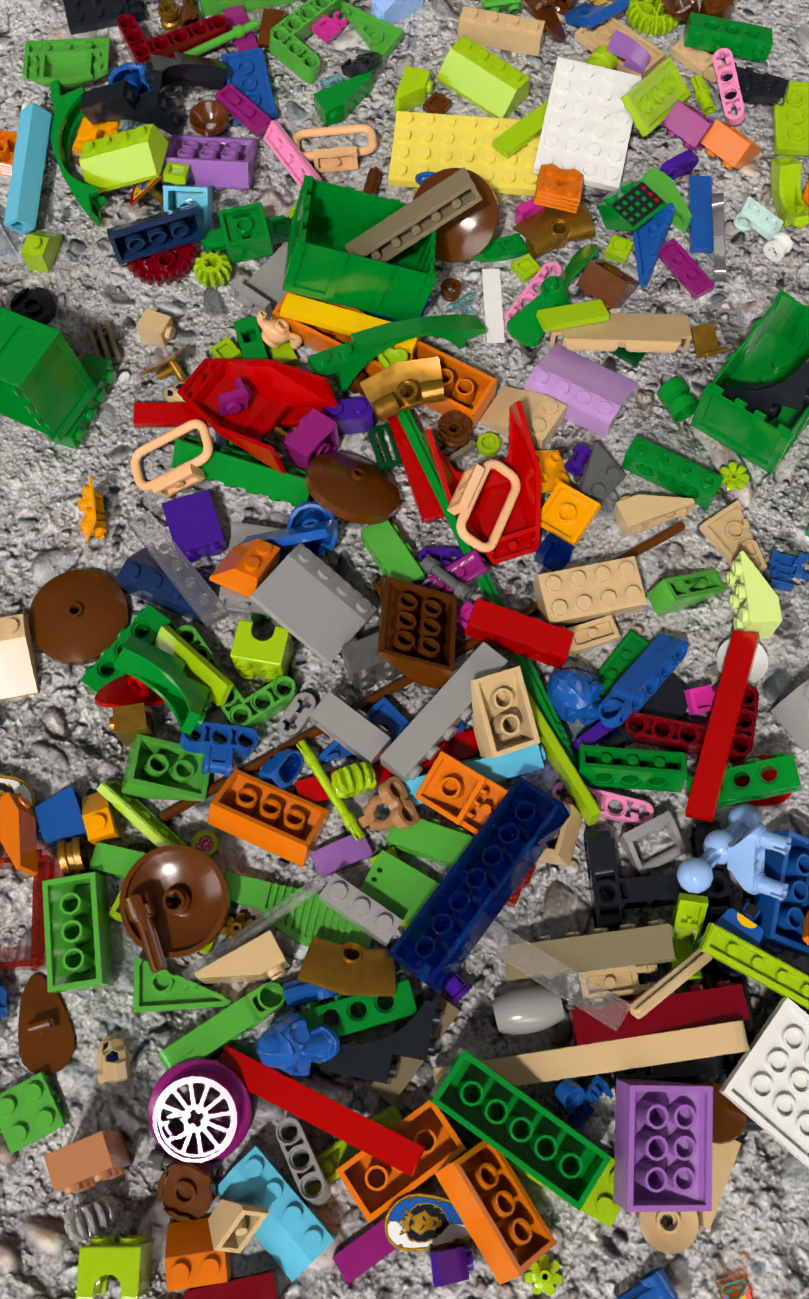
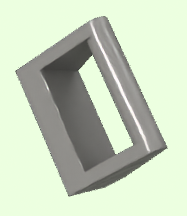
[618,811,687,877]

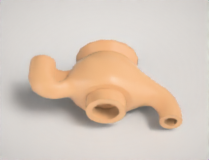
[256,310,302,350]

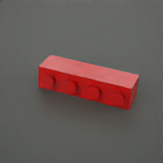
[464,598,574,669]

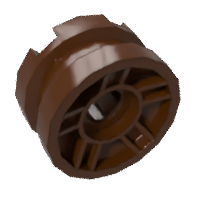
[437,410,471,449]

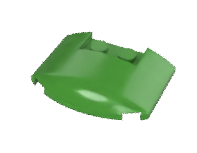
[22,37,110,88]

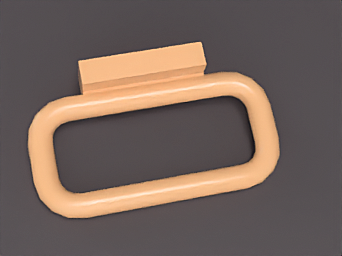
[291,124,377,173]
[130,419,213,498]
[447,459,521,552]

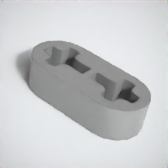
[279,692,317,739]

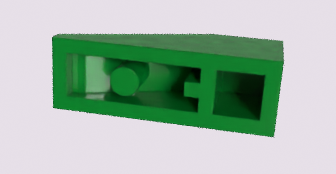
[313,71,373,127]

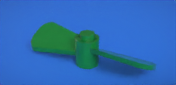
[507,244,599,347]

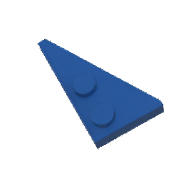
[633,203,675,288]
[318,697,410,764]

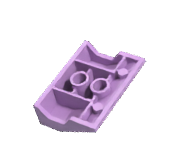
[524,344,638,439]

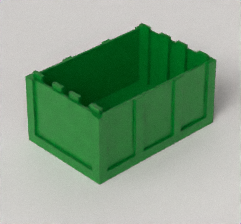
[282,175,437,320]
[690,290,809,474]
[0,307,98,442]

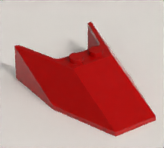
[177,358,338,475]
[423,401,542,565]

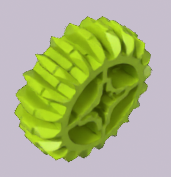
[626,0,679,38]

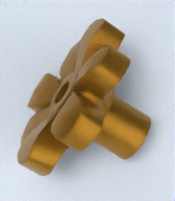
[221,913,256,947]

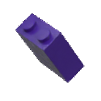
[161,489,228,563]

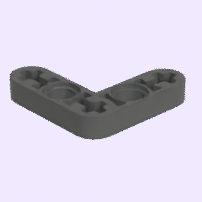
[712,193,726,282]

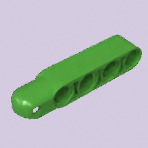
[158,982,286,1071]

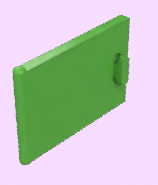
[359,850,443,929]

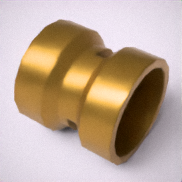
[157,0,181,32]

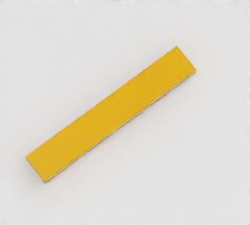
[280,293,419,354]

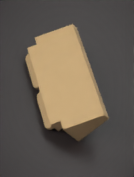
[550,313,692,353]

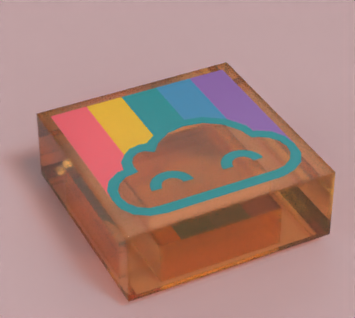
[715,1274,753,1299]

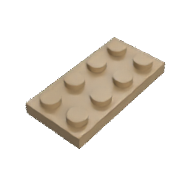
[574,17,666,79]

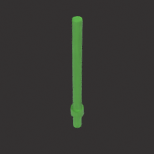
[183,19,259,56]

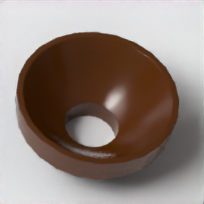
[189,100,229,136]

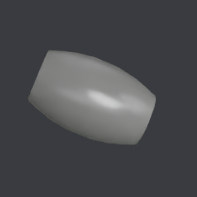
[492,985,565,1035]

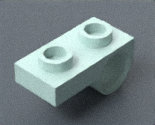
[734,196,784,241]

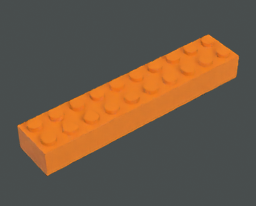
[272,292,497,430]

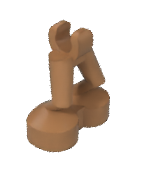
[357,776,419,831]

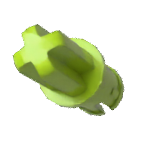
[690,74,716,115]

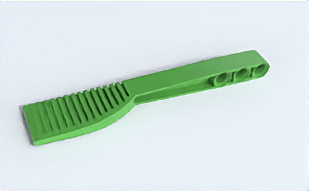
[88,843,373,948]

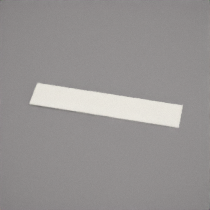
[482,268,505,343]

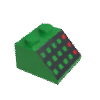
[597,180,666,231]

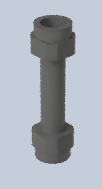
[421,556,474,602]
[147,1149,219,1183]

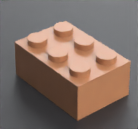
[44,1131,132,1195]

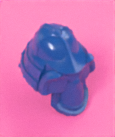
[108,62,151,94]
[287,501,340,560]
[545,667,604,726]
[255,1011,340,1076]

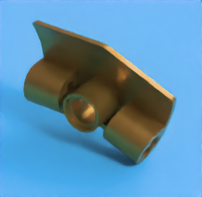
[513,202,594,259]
[360,356,445,422]
[298,936,396,997]

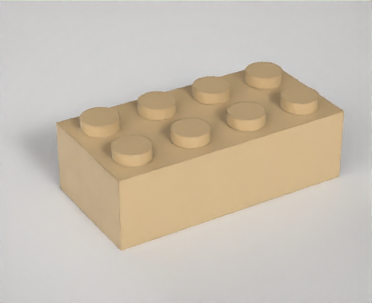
[532,556,647,626]

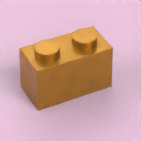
[109,702,156,747]

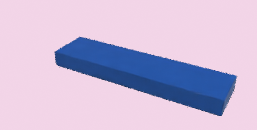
[688,176,714,254]
[238,519,337,547]

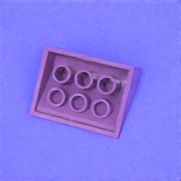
[162,134,258,191]
[613,1079,713,1212]

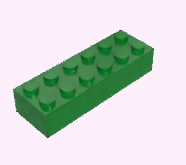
[427,1048,612,1211]

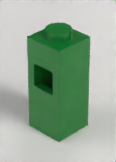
[233,316,268,359]

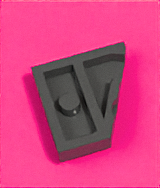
[577,442,626,504]

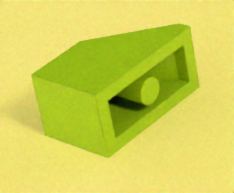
[394,66,433,114]
[21,231,63,273]

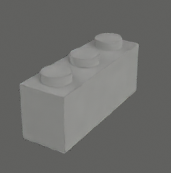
[309,691,391,768]
[319,873,403,947]

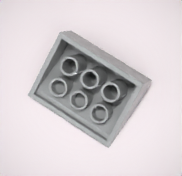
[249,543,378,665]

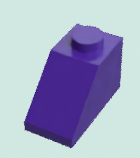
[430,1244,474,1287]

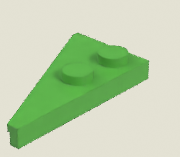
[341,1,404,62]
[133,957,233,1013]

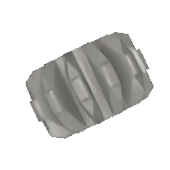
[63,1195,116,1242]

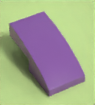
[606,30,651,75]
[310,835,373,879]

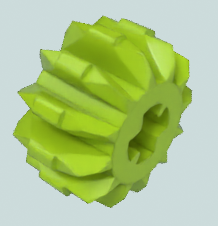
[193,249,232,290]
[331,762,377,799]

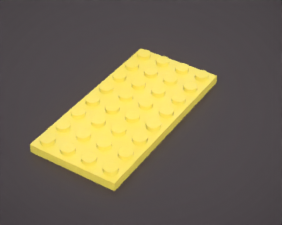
[388,111,540,196]

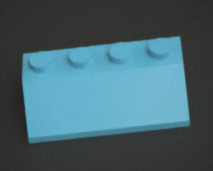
[216,1145,336,1282]

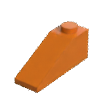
[0,792,38,877]

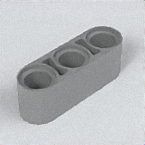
[276,1117,331,1205]

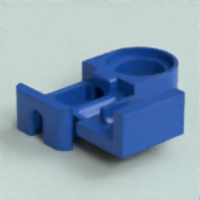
[767,547,809,592]
[554,1075,614,1128]

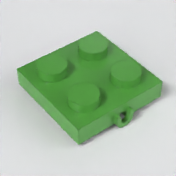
[0,1071,67,1154]

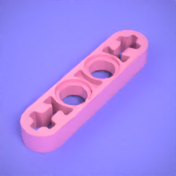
[713,48,745,126]
[504,262,562,331]
[551,782,654,826]

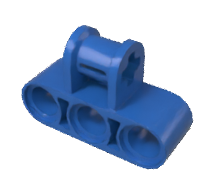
[179,722,259,777]

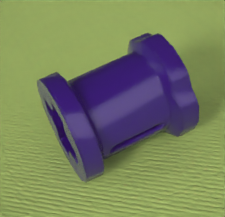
[564,444,591,476]
[437,966,473,1004]

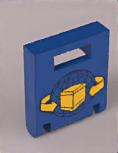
[564,0,629,30]

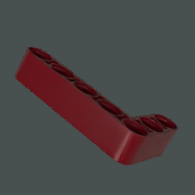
[117,14,230,63]
[622,684,759,763]

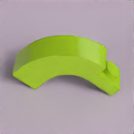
[771,155,809,228]
[666,893,708,993]

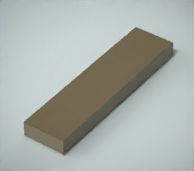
[370,994,460,1105]

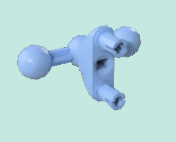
[676,803,792,901]

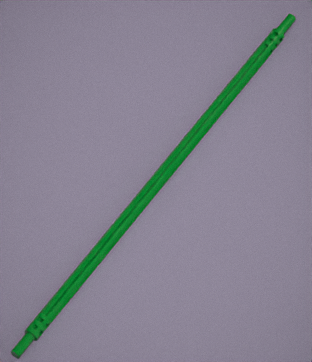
[396,410,577,770]

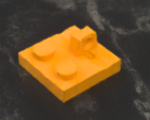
[73,117,127,154]
[540,481,602,547]

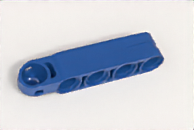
[598,633,688,728]

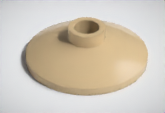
[639,1211,699,1254]

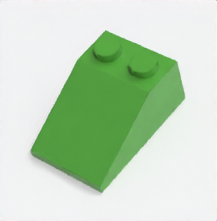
[121,734,210,802]

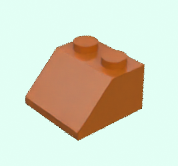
[701,120,763,170]
[209,538,281,597]
[165,1217,232,1291]

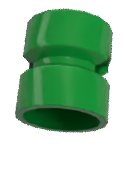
[657,377,699,423]

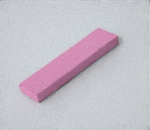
[263,120,322,188]

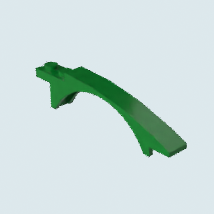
[49,79,108,227]
[307,314,486,392]

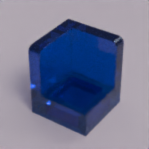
[534,532,574,572]

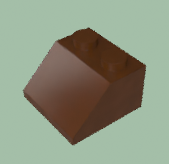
[576,260,640,310]

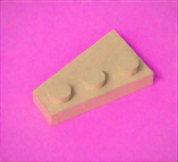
[699,499,767,573]

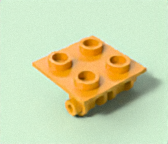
[535,450,573,499]
[78,476,107,542]

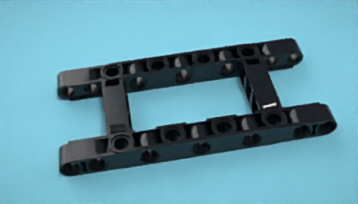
[583,820,764,1132]

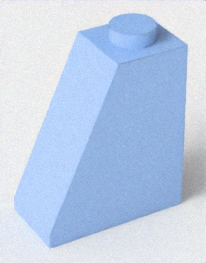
[371,0,423,25]

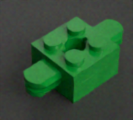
[201,202,286,264]

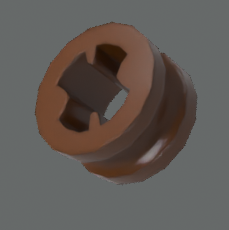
[441,278,461,302]
[372,577,384,602]

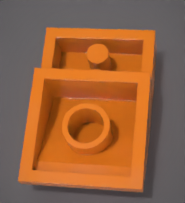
[414,751,515,840]

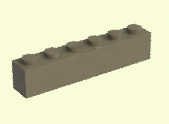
[345,167,483,262]
[503,920,678,983]

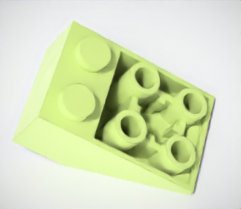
[726,551,782,640]

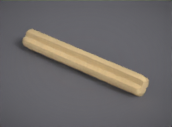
[629,949,712,1019]

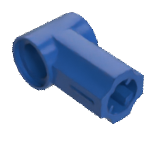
[283,979,340,1008]
[614,1266,679,1299]

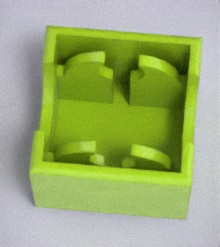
[230,619,294,683]
[76,1235,153,1299]

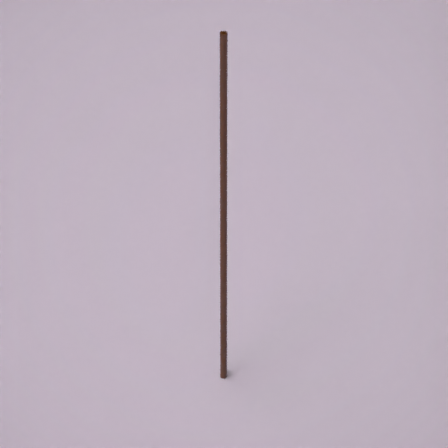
[159,521,685,823]

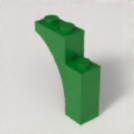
[114,635,211,735]

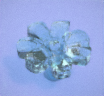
[449,290,475,315]

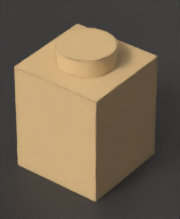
[136,308,176,348]

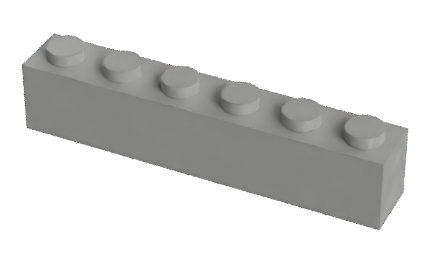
[380,642,508,784]

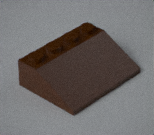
[377,576,457,690]

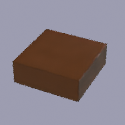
[423,91,452,114]

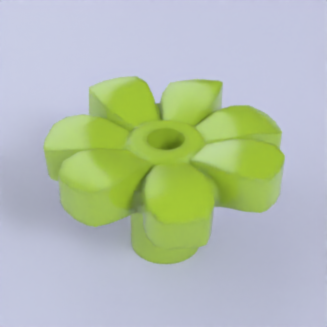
[719,462,750,492]
[524,1254,563,1296]

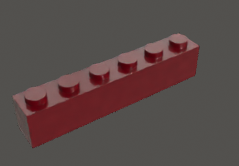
[569,980,750,1046]

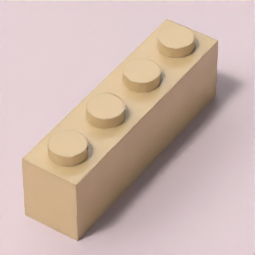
[458,6,545,57]

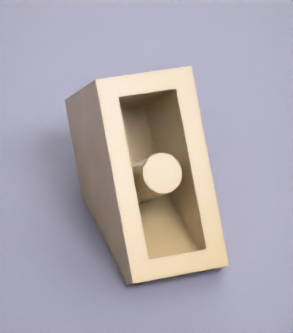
[208,1199,269,1253]

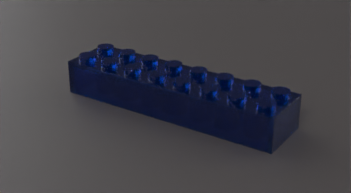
[388,776,570,995]

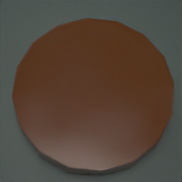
[157,1160,216,1222]

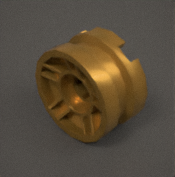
[57,835,89,877]

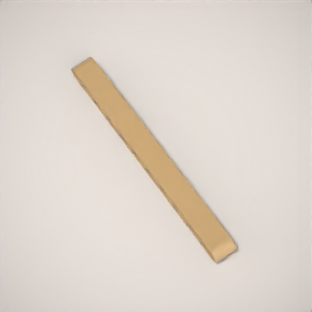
[433,1021,750,1087]

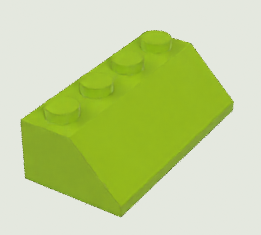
[437,35,530,118]
[79,123,169,193]

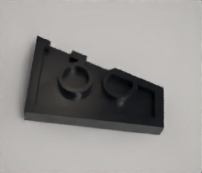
[719,62,789,104]

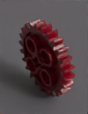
[126,242,198,287]

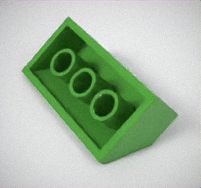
[42,872,114,993]

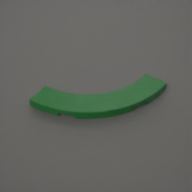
[470,233,528,262]

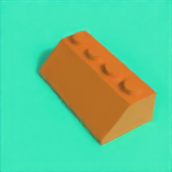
[207,768,330,867]

